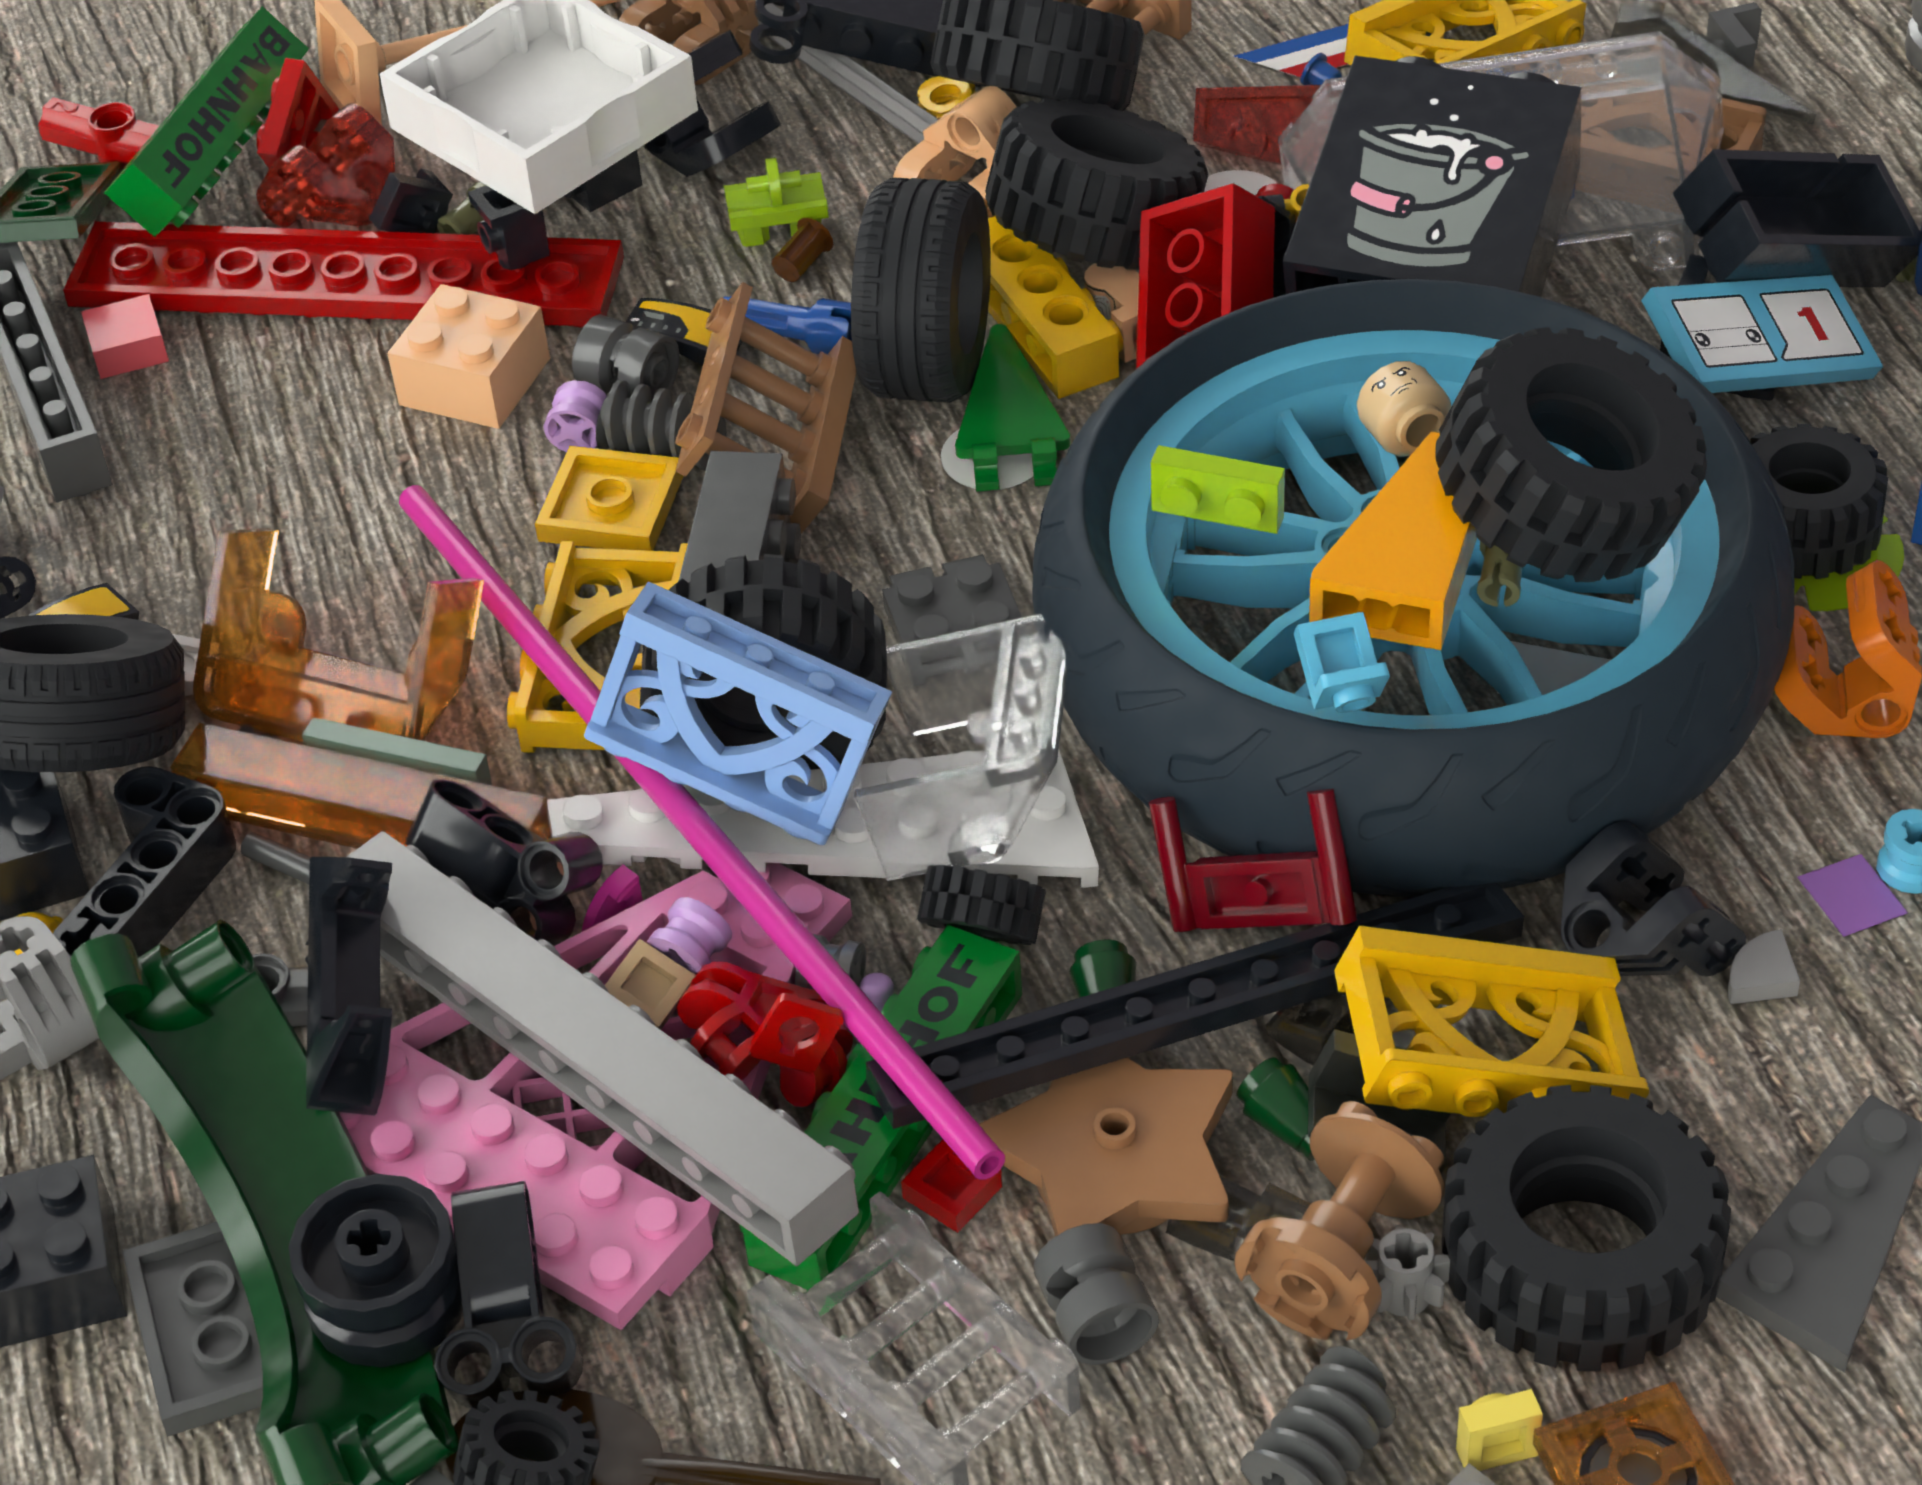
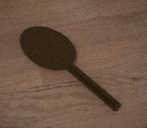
[446,1389,881,1485]

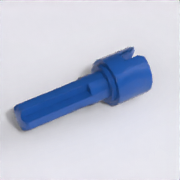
[723,296,852,354]

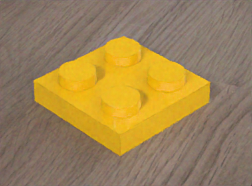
[535,446,684,551]

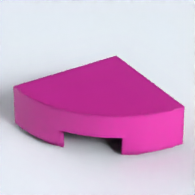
[582,864,643,932]

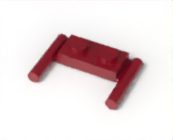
[1149,789,1357,932]

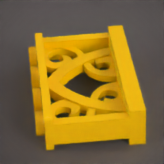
[1344,0,1586,77]
[507,541,688,753]
[1334,926,1650,1117]

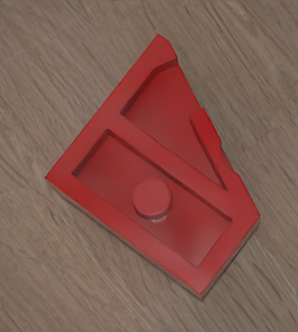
[256,58,339,179]

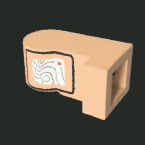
[1084,263,1139,363]

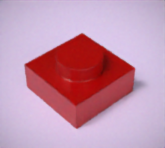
[901,1139,1002,1233]

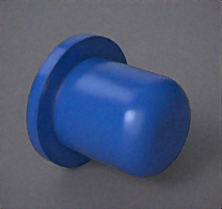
[1300,52,1342,94]

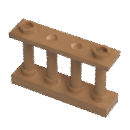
[675,282,857,534]

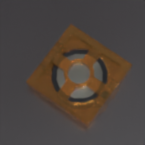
[1532,1381,1735,1485]

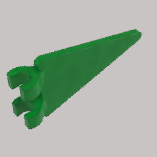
[955,324,1071,492]

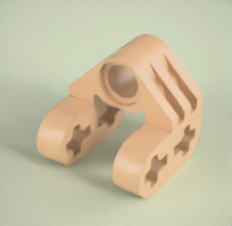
[893,86,1016,218]

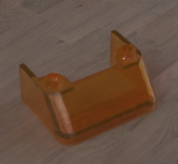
[193,528,484,742]

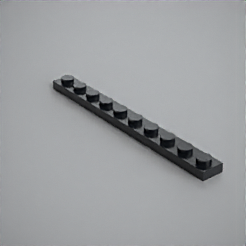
[866,883,1524,1129]

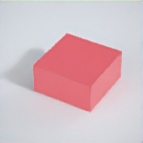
[81,294,169,379]

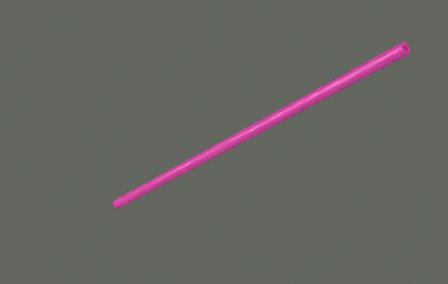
[399,485,1005,1180]

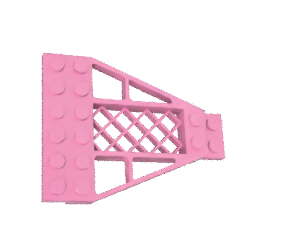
[339,863,852,1330]

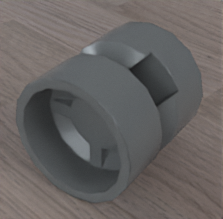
[572,314,680,402]
[1034,1223,1159,1365]

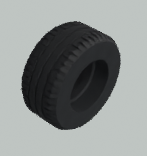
[851,178,991,403]
[0,614,185,772]

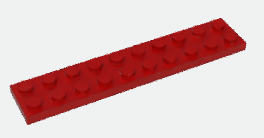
[63,221,624,328]

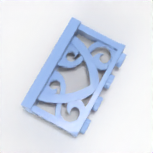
[584,581,892,845]

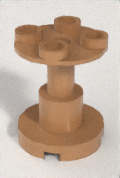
[1235,1101,1445,1340]

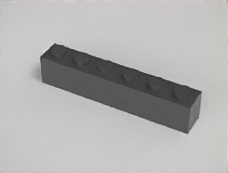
[0,242,113,503]

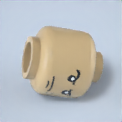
[1357,361,1451,457]

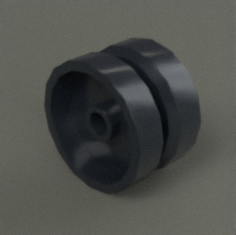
[289,1174,463,1368]

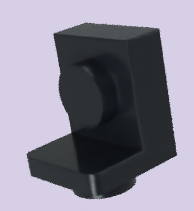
[369,169,453,233]

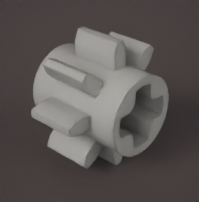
[1366,1225,1450,1320]

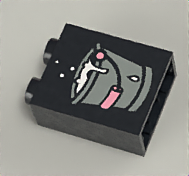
[1283,56,1582,297]

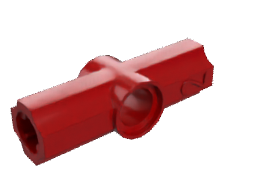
[38,97,159,168]

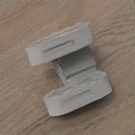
[0,916,100,1080]

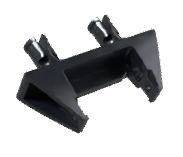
[305,857,392,1116]

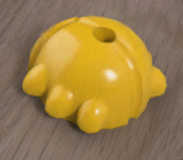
[917,76,977,119]

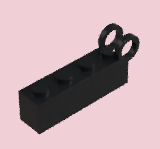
[749,0,980,87]

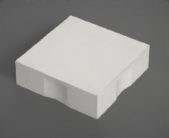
[379,0,698,214]

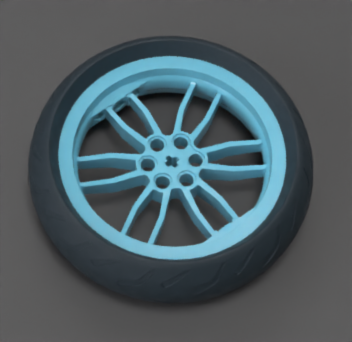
[1032,279,1794,897]

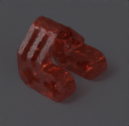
[256,104,395,228]

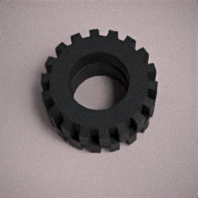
[1750,424,1889,579]

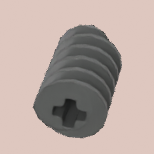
[596,380,727,471]
[1241,1345,1396,1485]

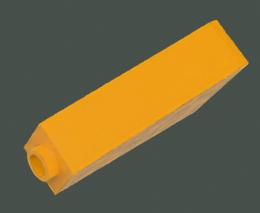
[1309,432,1477,650]

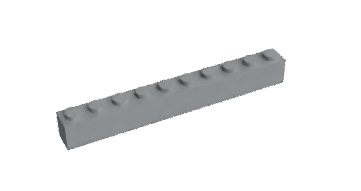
[347,831,859,1266]

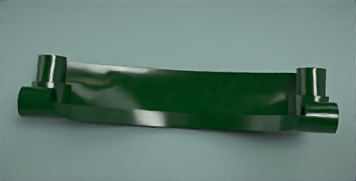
[70,920,459,1485]

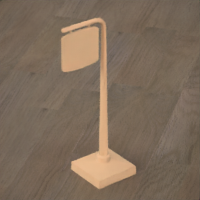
[314,0,622,137]

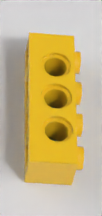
[988,216,1123,399]

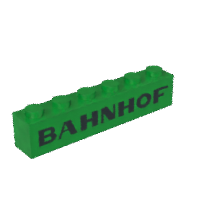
[104,6,309,237]
[740,924,1022,1296]

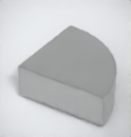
[1728,929,1800,1004]

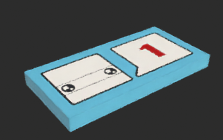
[1641,275,1884,393]

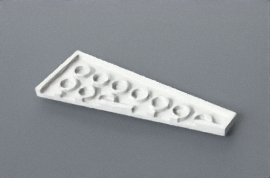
[547,742,1099,888]

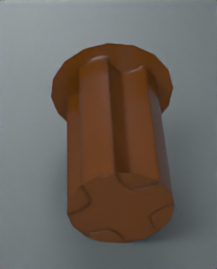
[771,218,834,282]

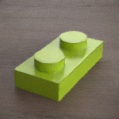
[1151,445,1285,534]

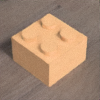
[387,284,550,429]

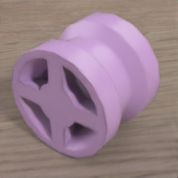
[543,380,607,452]
[647,897,732,974]

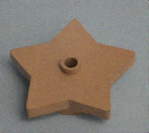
[979,1057,1233,1237]

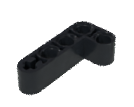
[53,766,236,958]

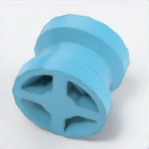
[1876,809,1922,894]

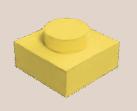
[1456,1389,1543,1471]

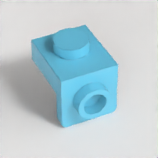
[1294,612,1390,713]

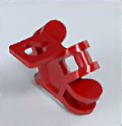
[677,961,853,1107]

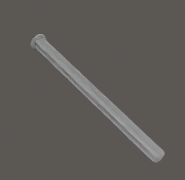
[755,0,938,144]

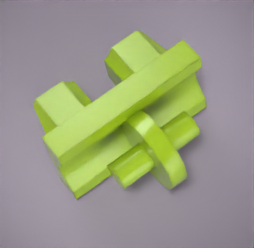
[724,157,829,247]

